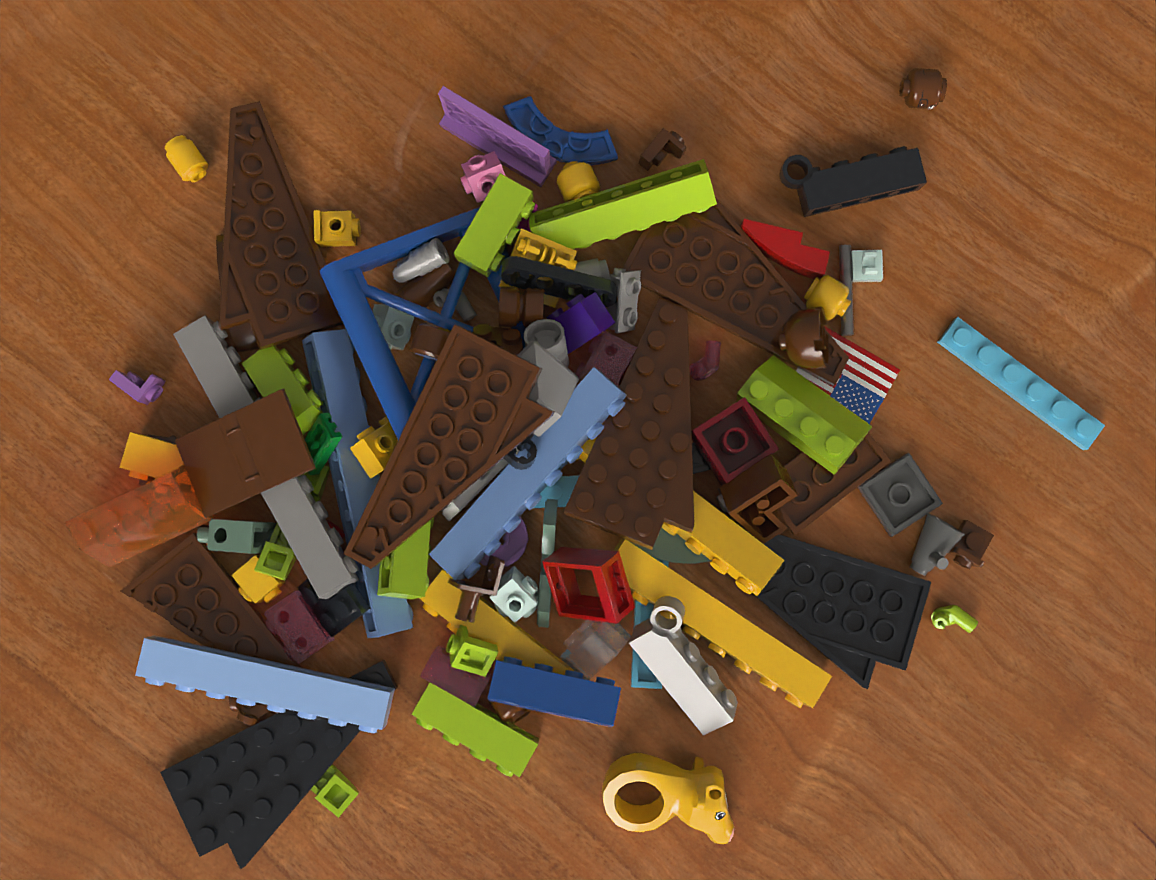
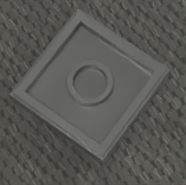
[857,453,943,537]

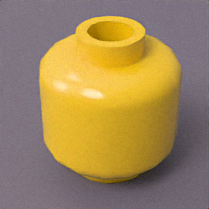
[557,161,600,202]
[804,275,851,320]

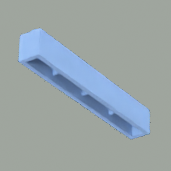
[135,635,395,733]

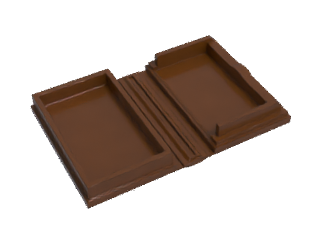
[175,389,316,518]

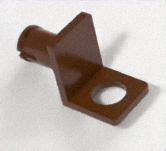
[448,555,505,623]

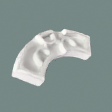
[442,433,534,521]

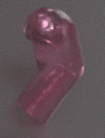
[689,341,721,381]

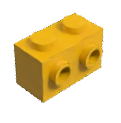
[350,416,398,479]

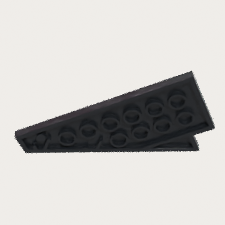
[733,520,931,689]
[160,660,397,869]

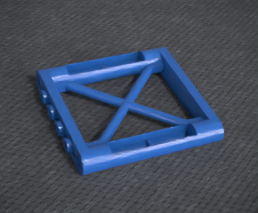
[319,207,526,440]

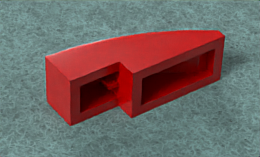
[740,219,830,279]

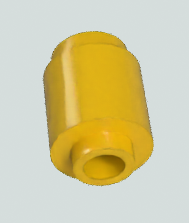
[165,135,208,182]

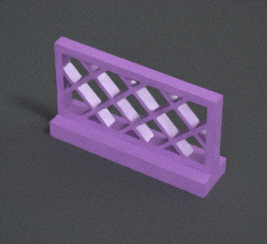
[438,86,557,187]

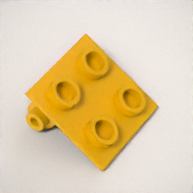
[499,228,577,308]

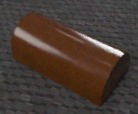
[393,263,455,318]

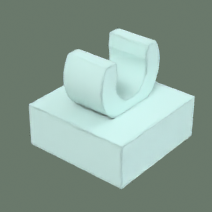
[851,250,883,282]

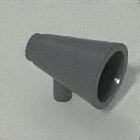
[909,513,965,576]

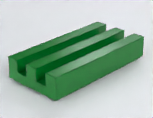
[305,413,343,476]

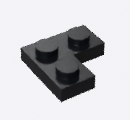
[297,579,371,638]

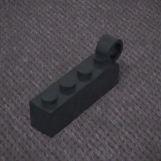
[780,146,927,217]

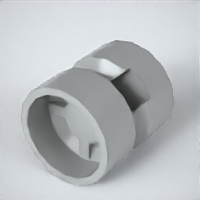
[524,319,569,368]

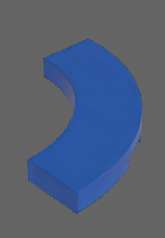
[503,96,618,165]

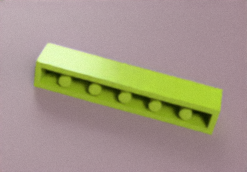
[529,159,717,249]

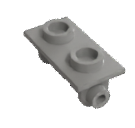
[607,268,641,333]

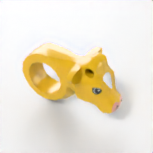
[601,753,734,844]

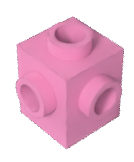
[460,151,505,203]

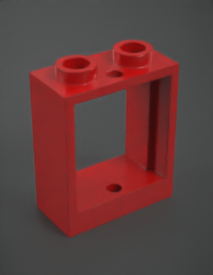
[542,547,635,624]

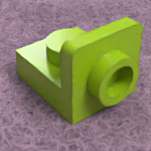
[446,625,498,677]

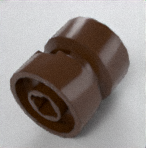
[499,286,544,328]

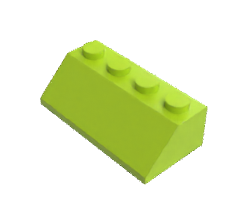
[737,355,872,475]

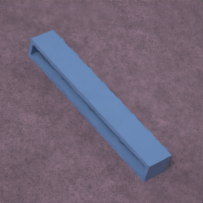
[429,367,627,580]

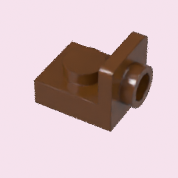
[639,128,687,171]
[948,520,994,570]

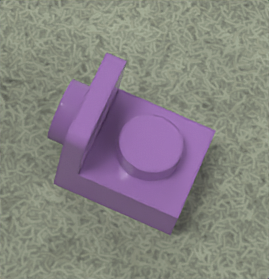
[109,370,166,405]

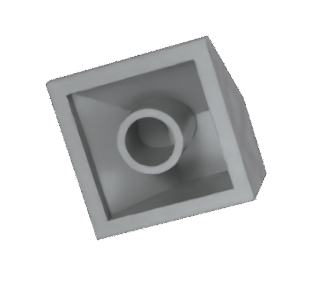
[517,340,579,437]

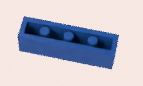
[488,657,621,727]

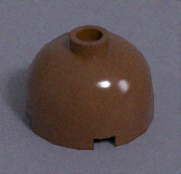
[779,306,829,369]

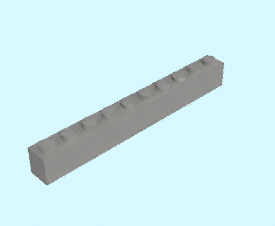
[173,316,359,599]

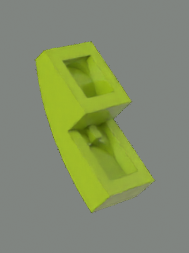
[310,765,359,818]

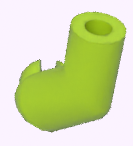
[931,605,978,633]

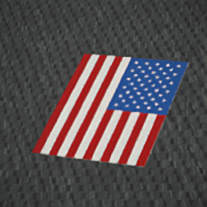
[796,326,900,424]

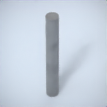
[839,245,854,336]

